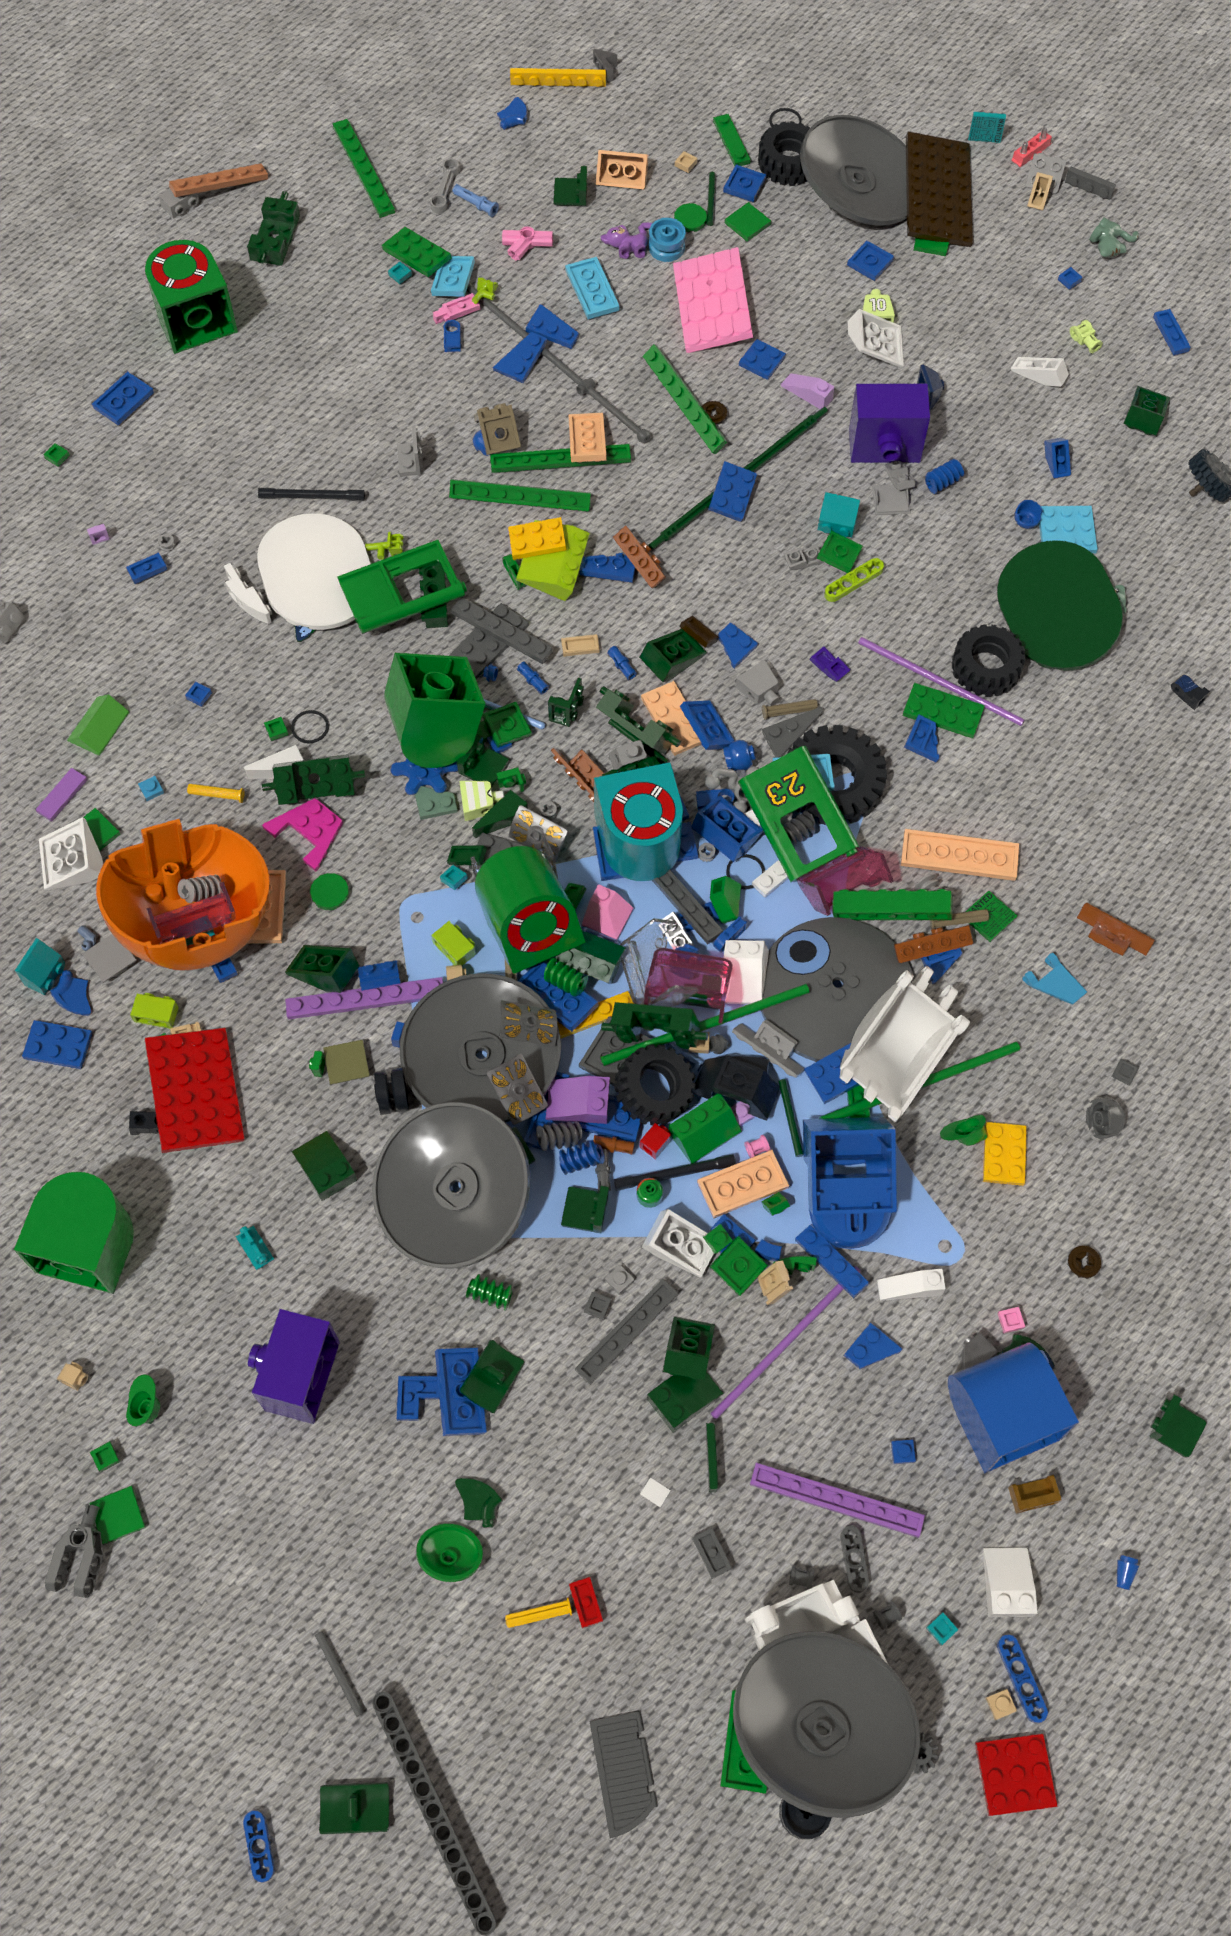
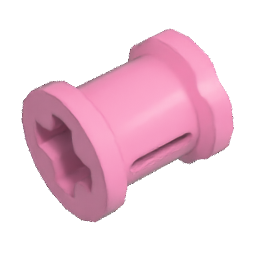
[744,1135,770,1158]

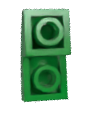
[773,1256,817,1275]

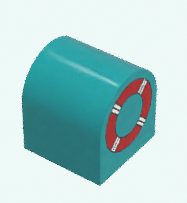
[594,762,683,881]

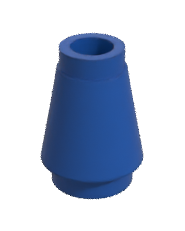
[1116,1555,1139,1590]

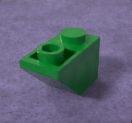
[710,876,741,924]

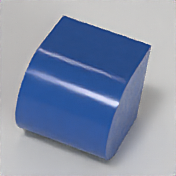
[948,1342,1079,1474]

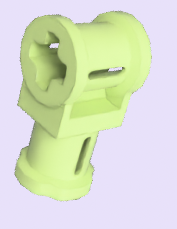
[1069,320,1103,354]

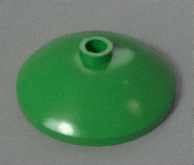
[416,1523,483,1582]

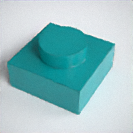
[388,262,412,284]
[440,865,468,890]
[926,1613,958,1646]

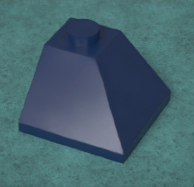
[917,364,944,411]

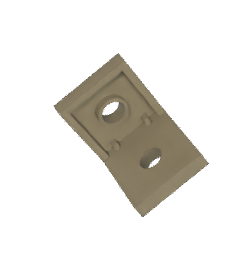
[473,403,521,455]

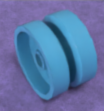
[649,218,686,262]

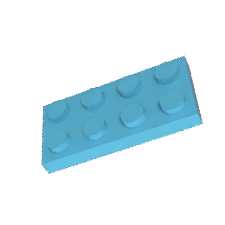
[565,257,619,319]

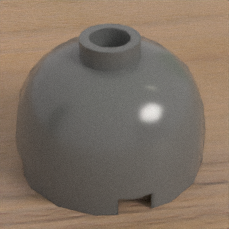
[1086,1098,1125,1139]

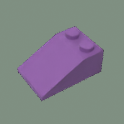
[546,1076,610,1124]

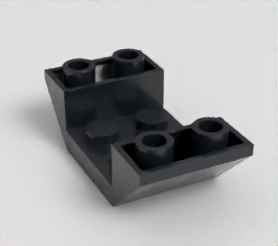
[693,1056,780,1121]

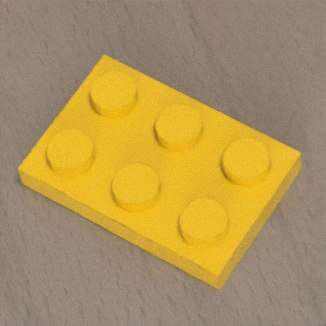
[508,517,567,560]
[983,1122,1026,1186]

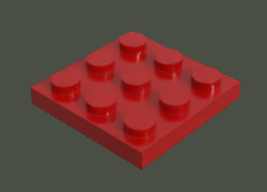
[975,1734,1058,1816]

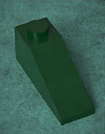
[472,790,528,838]

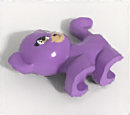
[601,222,652,259]

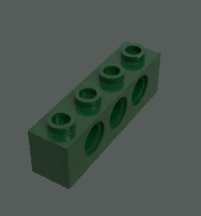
[419,562,448,628]

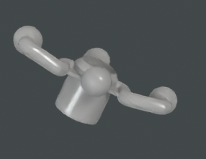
[705,766,759,814]

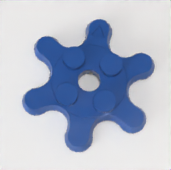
[390,758,458,795]

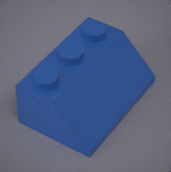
[691,795,763,862]

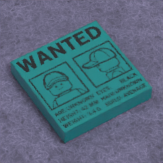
[968,112,1006,143]

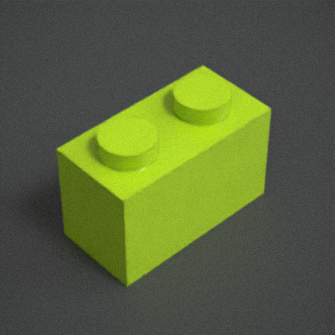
[431,921,476,966]
[130,993,179,1029]

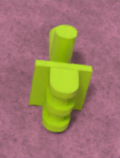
[472,277,498,304]
[365,532,404,560]

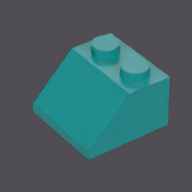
[817,492,860,538]
[15,938,66,995]

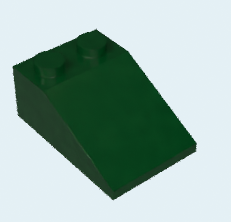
[1123,386,1170,435]
[639,629,707,682]
[285,945,360,993]
[291,1131,357,1201]
[663,1317,715,1380]
[647,1372,724,1433]

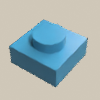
[138,776,164,801]

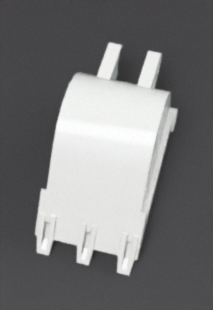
[840,966,970,1122]

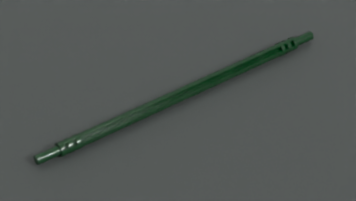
[648,406,828,550]

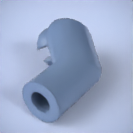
[77,925,97,951]

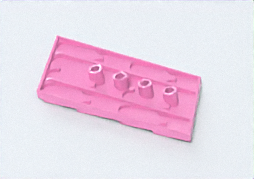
[673,247,753,353]

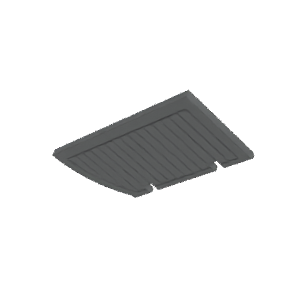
[589,1711,658,1839]

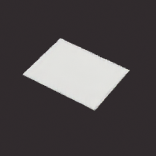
[640,1478,671,1507]

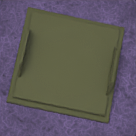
[323,1039,370,1085]

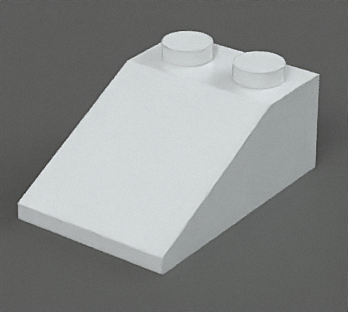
[723,940,769,1004]
[642,1209,714,1277]
[983,1548,1038,1617]

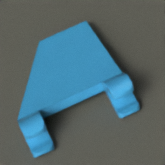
[1022,953,1087,1005]

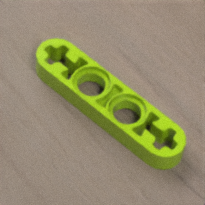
[824,558,884,602]

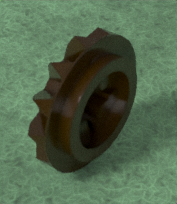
[702,401,727,425]
[1067,1246,1101,1279]

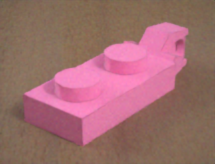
[433,293,480,324]

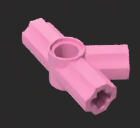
[502,226,553,261]

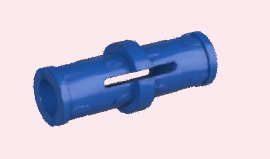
[607,646,637,680]
[517,661,549,695]

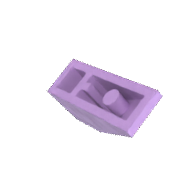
[781,373,835,409]

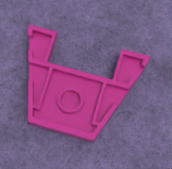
[262,798,343,872]

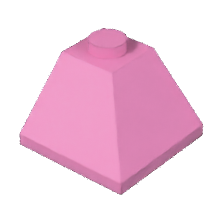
[582,884,633,940]

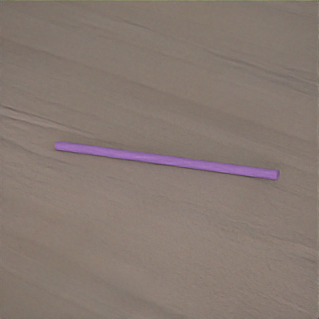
[858,637,1024,726]
[710,1266,861,1420]

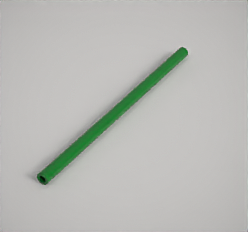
[600,984,809,1066]
[819,1042,1020,1119]

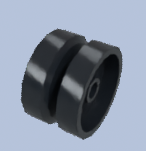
[374,1067,409,1115]
[779,1799,832,1840]

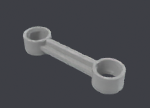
[430,158,459,214]

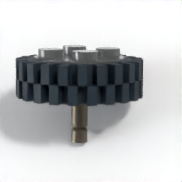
[1188,449,1231,502]

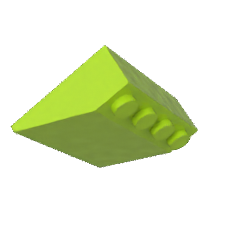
[516,520,590,601]

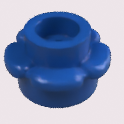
[484,664,498,682]

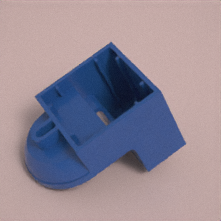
[803,1117,897,1249]

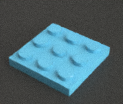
[1039,506,1097,554]

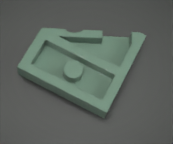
[415,786,457,820]

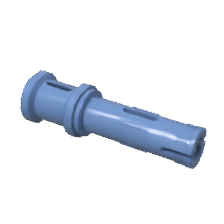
[453,184,499,217]

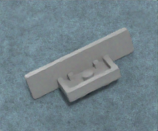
[732,1020,804,1078]

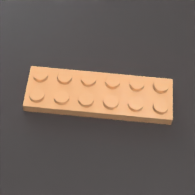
[901,829,1019,881]

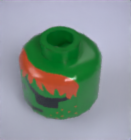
[636,1178,663,1208]

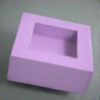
[87,524,110,545]
[730,1102,755,1127]

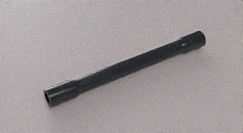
[258,488,365,501]
[614,1154,736,1191]

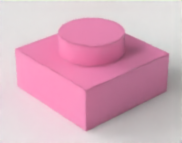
[997,1307,1025,1334]

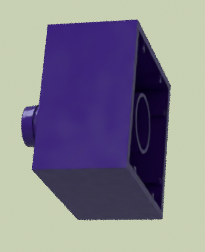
[849,384,930,463]
[248,1309,340,1424]

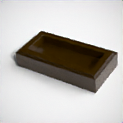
[679,616,719,648]

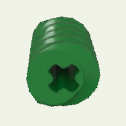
[544,958,588,997]
[466,1274,512,1311]

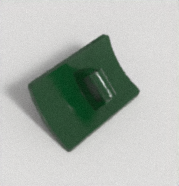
[460,1340,525,1413]
[319,1782,389,1834]

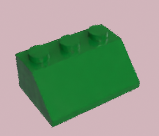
[669,1094,742,1164]

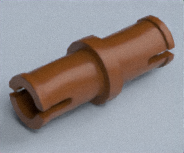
[593,1134,634,1155]

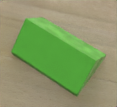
[67,694,129,756]

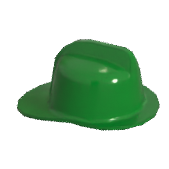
[940,1115,987,1146]
[126,1374,161,1427]

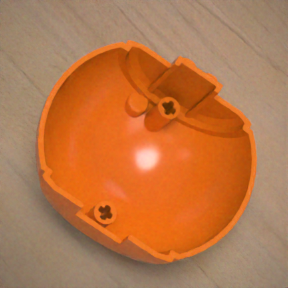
[96,819,269,970]

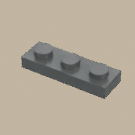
[1065,166,1116,200]

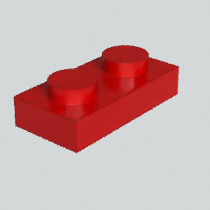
[569,1577,603,1629]

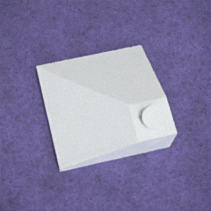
[848,309,904,368]
[39,817,103,890]

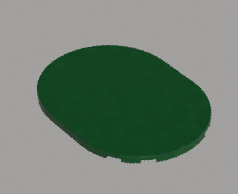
[997,540,1123,671]

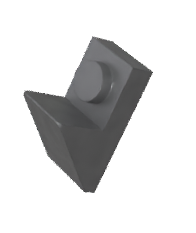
[593,49,617,83]

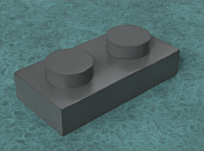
[692,1528,732,1579]

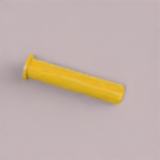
[187,784,245,803]
[505,1597,572,1628]

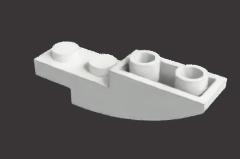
[224,563,272,624]

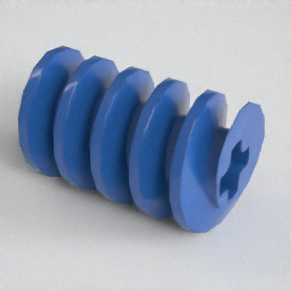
[925,459,964,494]
[559,1140,605,1175]

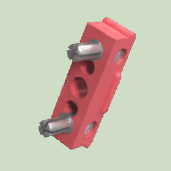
[1011,127,1052,167]

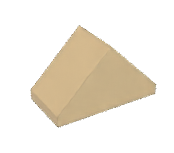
[1027,172,1053,210]

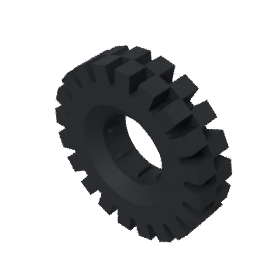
[787,725,887,825]

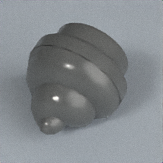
[709,1034,730,1054]

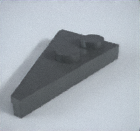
[762,707,823,758]

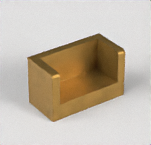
[1008,1475,1062,1514]

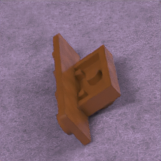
[613,525,666,588]
[551,748,604,802]
[1077,903,1155,956]
[894,925,973,963]

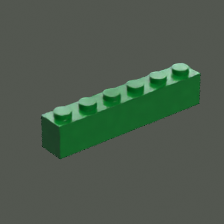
[832,889,953,920]

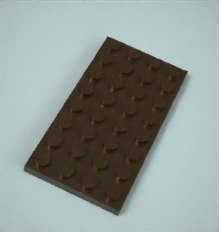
[906,131,973,247]

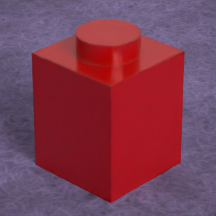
[639,1123,671,1160]

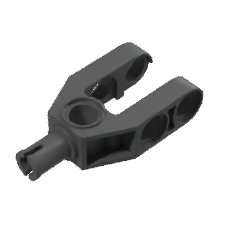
[45,1504,104,1598]

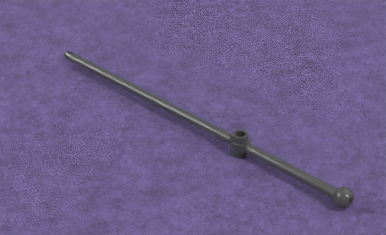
[467,284,650,443]

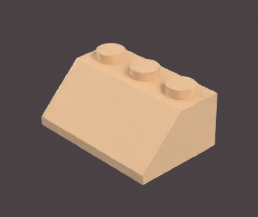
[596,150,649,189]

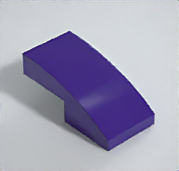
[809,646,850,682]

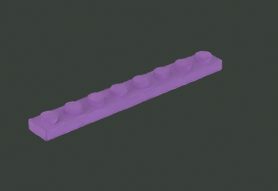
[285,977,443,1020]
[750,1463,925,1538]

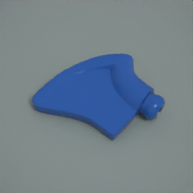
[497,97,527,130]
[50,970,91,1016]

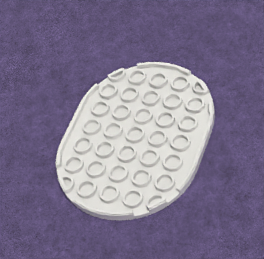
[257,513,370,630]

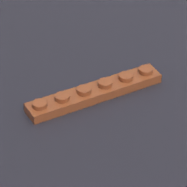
[169,163,268,197]

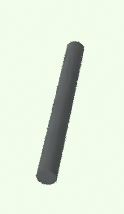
[315,1631,364,1717]

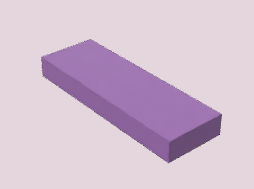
[35,768,87,822]

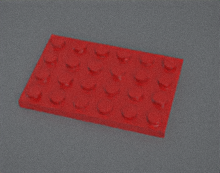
[145,1028,244,1153]

